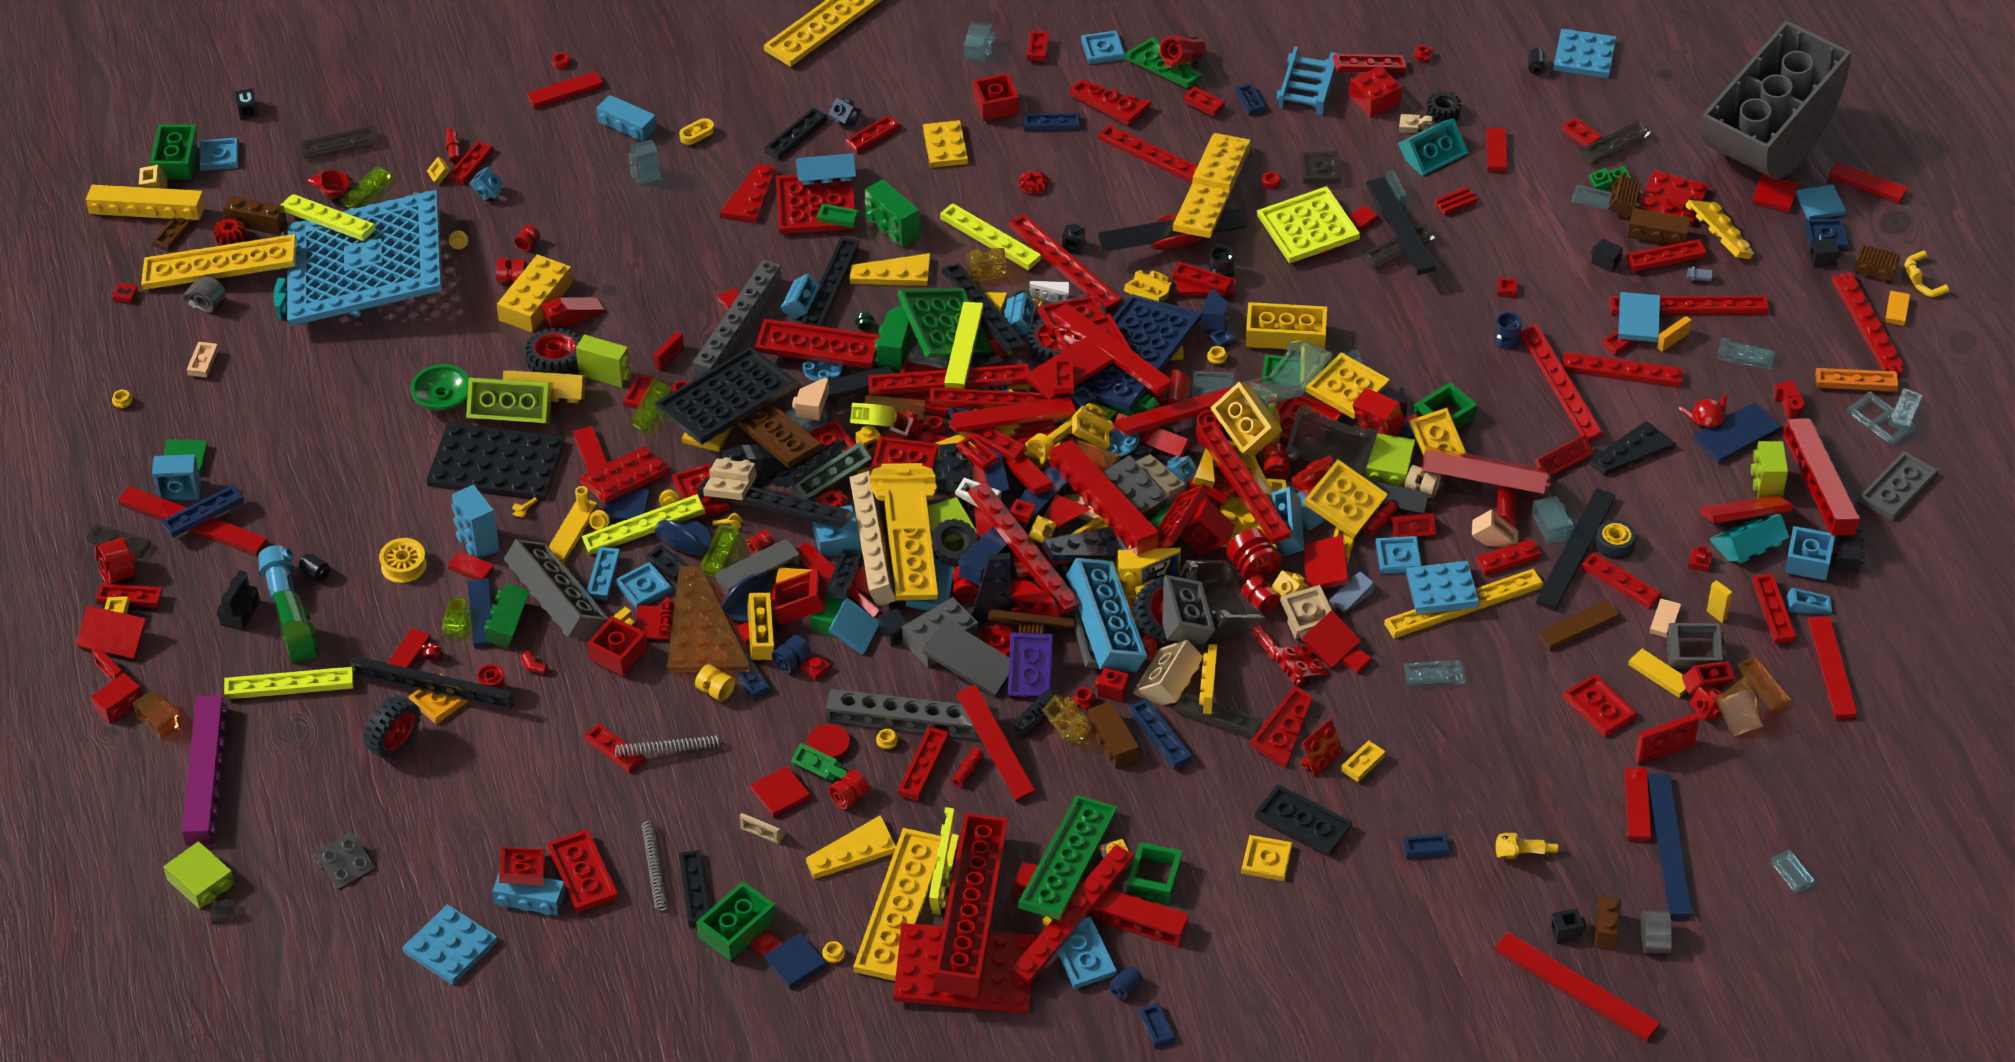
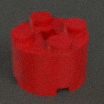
[94,537,136,584]

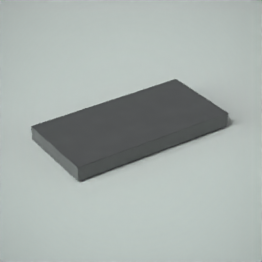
[1858,451,1938,521]
[922,617,1009,697]

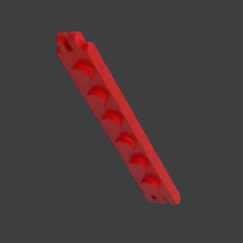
[1832,272,1904,376]

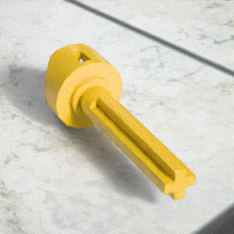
[1025,418,1072,464]

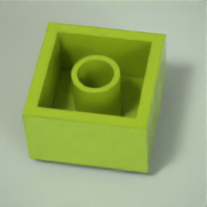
[1751,441,1788,498]

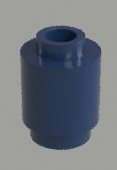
[1110,967,1143,999]

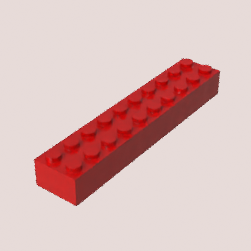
[933,813,1008,997]

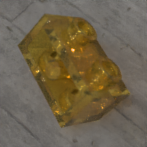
[966,248,1006,280]
[1042,695,1092,743]

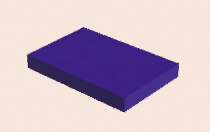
[1008,633,1053,698]

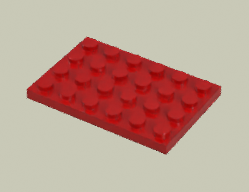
[893,923,1035,1014]

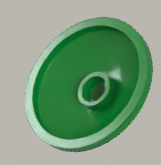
[410,364,469,411]

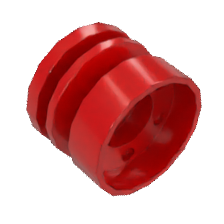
[1226,528,1281,581]

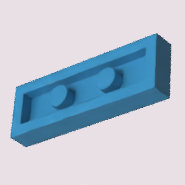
[587,547,620,601]

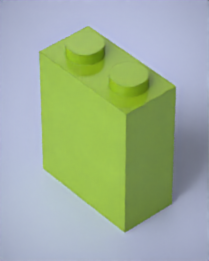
[576,335,632,388]
[1365,433,1415,488]
[927,497,977,551]
[163,841,234,909]

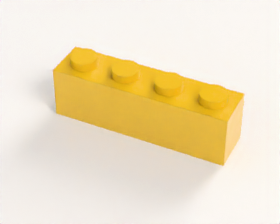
[503,370,586,403]

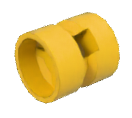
[695,664,735,702]

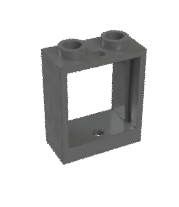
[1666,623,1726,670]

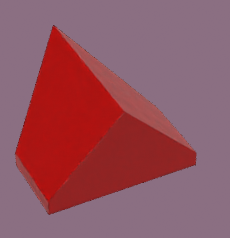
[1043,494,1091,528]

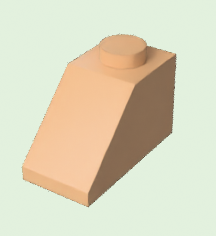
[792,378,829,421]
[1472,510,1518,547]

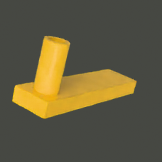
[549,486,598,564]

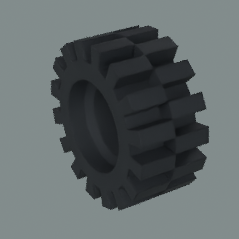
[1427,90,1461,123]

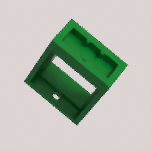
[1413,382,1477,430]
[1127,842,1182,905]

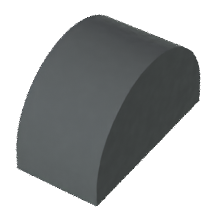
[1701,21,1851,180]

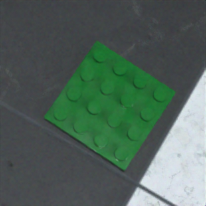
[897,288,993,358]

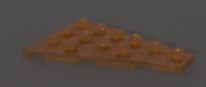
[667,565,750,672]

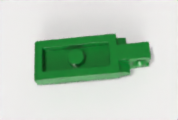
[791,743,848,782]

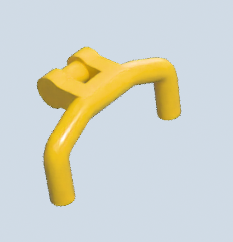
[1904,250,1949,298]

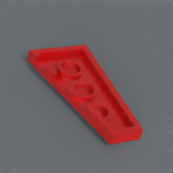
[1069,79,1151,126]
[719,164,776,223]
[1249,686,1313,768]

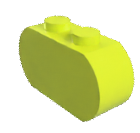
[850,403,897,427]

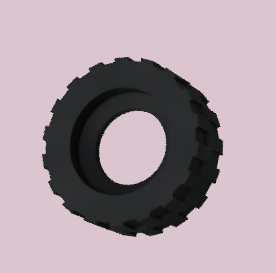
[931,519,978,567]

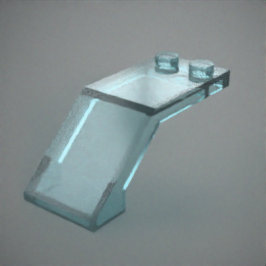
[1242,340,1332,406]

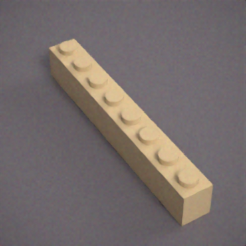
[850,471,897,607]

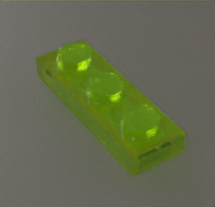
[340,166,392,209]
[629,377,671,433]
[699,524,740,577]

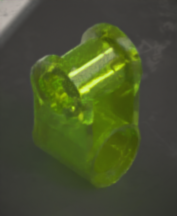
[442,596,468,637]

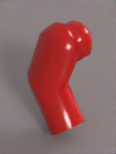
[521,651,548,674]

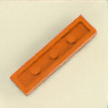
[1815,368,1898,391]

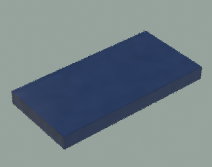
[1692,402,1782,464]

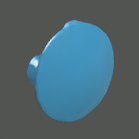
[803,360,843,382]
[1103,429,1140,458]

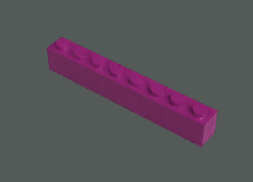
[182,695,228,845]

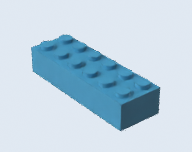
[1066,558,1147,672]

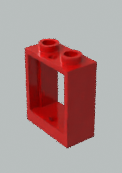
[771,568,827,626]

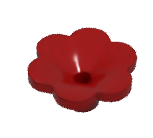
[1141,634,1158,661]

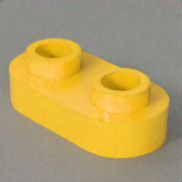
[679,118,714,145]

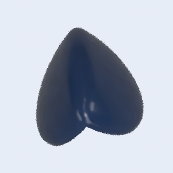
[655,520,711,555]
[720,573,773,622]

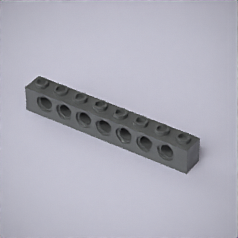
[693,260,782,379]
[826,689,999,740]

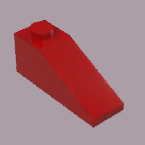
[542,297,605,331]
[1011,580,1061,617]

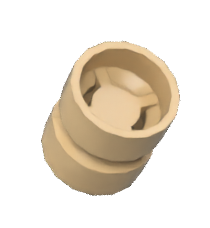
[1405,465,1441,499]

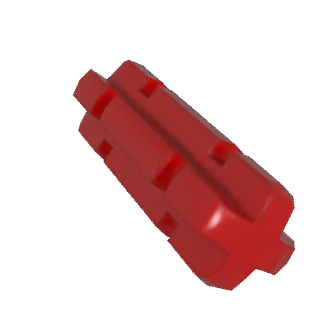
[1252,625,1279,660]

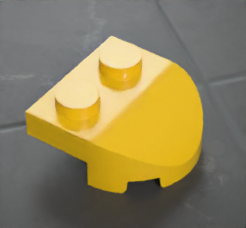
[1124,270,1172,302]
[1072,403,1114,451]

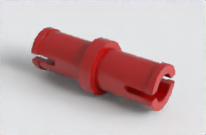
[445,128,461,164]
[1363,500,1397,536]
[951,747,985,788]

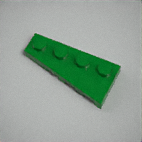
[1124,37,1202,89]

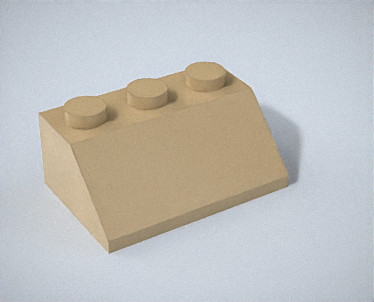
[1133,639,1203,706]

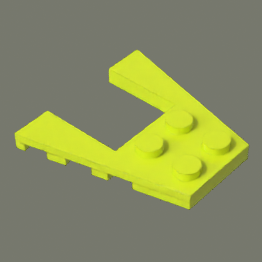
[929,807,959,916]

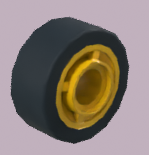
[1595,520,1636,559]

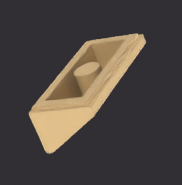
[740,813,786,844]

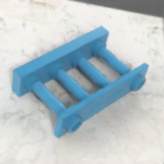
[1276,46,1338,116]

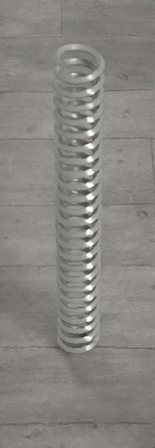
[615,735,720,758]
[642,821,668,911]

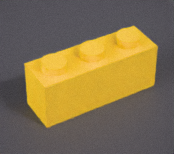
[747,593,774,660]

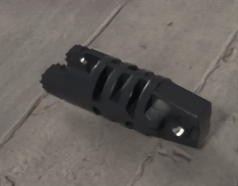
[1014,689,1057,734]

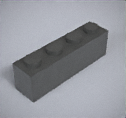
[715,539,800,597]

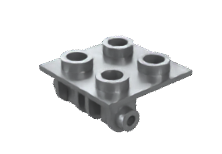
[314,831,375,890]

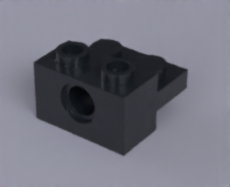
[217,570,260,631]

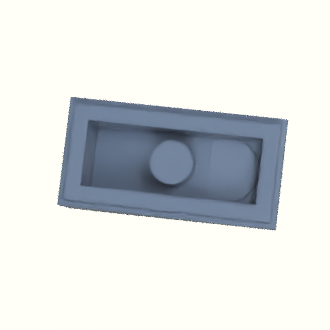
[1329,572,1374,614]

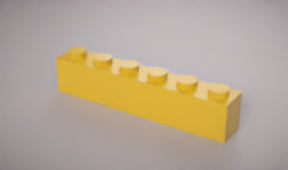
[85,185,206,220]

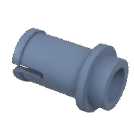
[1687,266,1712,282]

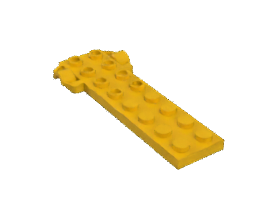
[870,463,938,600]

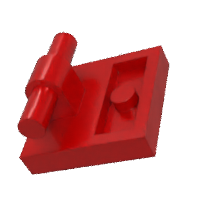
[1292,455,1333,497]

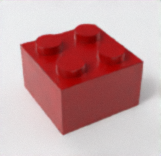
[1349,66,1402,117]
[973,73,1019,121]
[1352,388,1406,436]
[1180,499,1236,556]
[587,616,648,676]

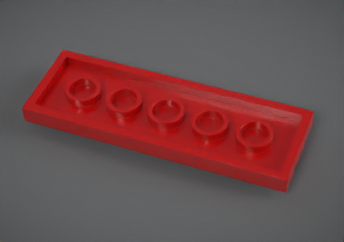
[755,319,880,369]

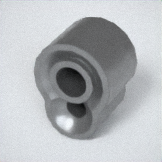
[183,276,226,313]
[1640,910,1672,953]

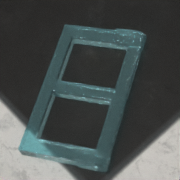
[1846,391,1917,445]

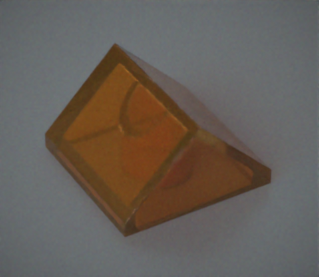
[1716,677,1763,736]

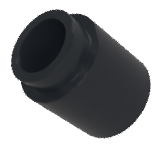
[1528,48,1547,75]
[299,554,330,581]

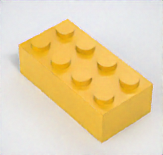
[497,254,573,333]
[1246,302,1327,351]

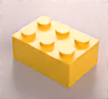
[1211,382,1283,457]

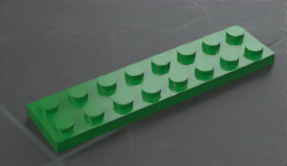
[1018,795,1117,920]

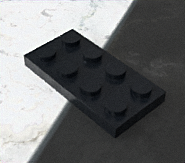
[1255,784,1353,856]

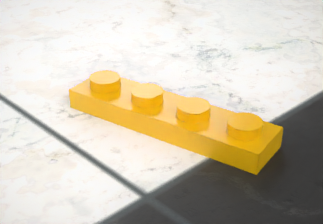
[1199,644,1217,714]

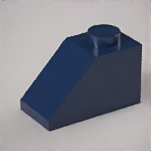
[1201,290,1232,330]

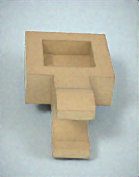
[1399,114,1432,133]

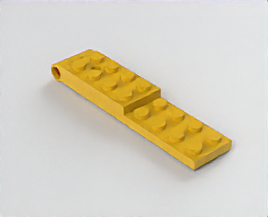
[1173,133,1251,238]

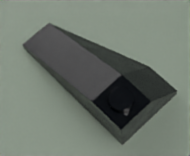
[723,444,800,488]

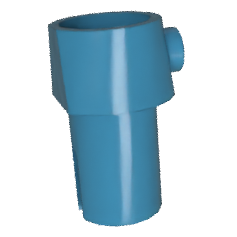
[258,545,295,603]

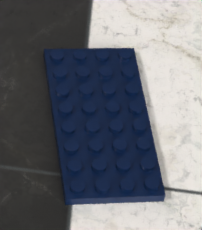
[1074,294,1201,411]

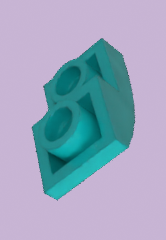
[274,277,287,321]

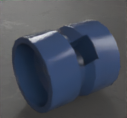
[1494,312,1522,350]
[772,635,812,674]

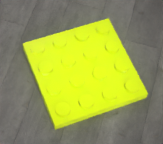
[1257,186,1360,264]

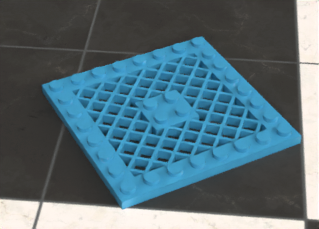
[287,190,442,326]

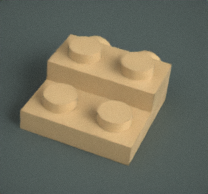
[703,458,757,500]
[1280,585,1331,640]

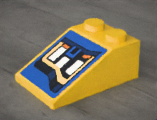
[1117,548,1181,595]

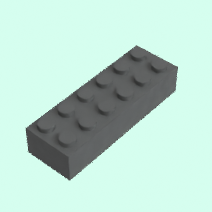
[504,539,609,640]

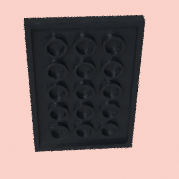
[655,346,799,445]
[426,422,565,501]

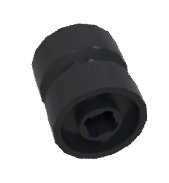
[1209,246,1235,278]

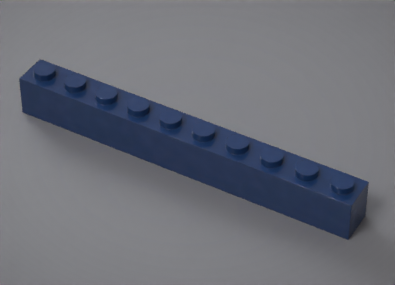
[958,466,1072,585]

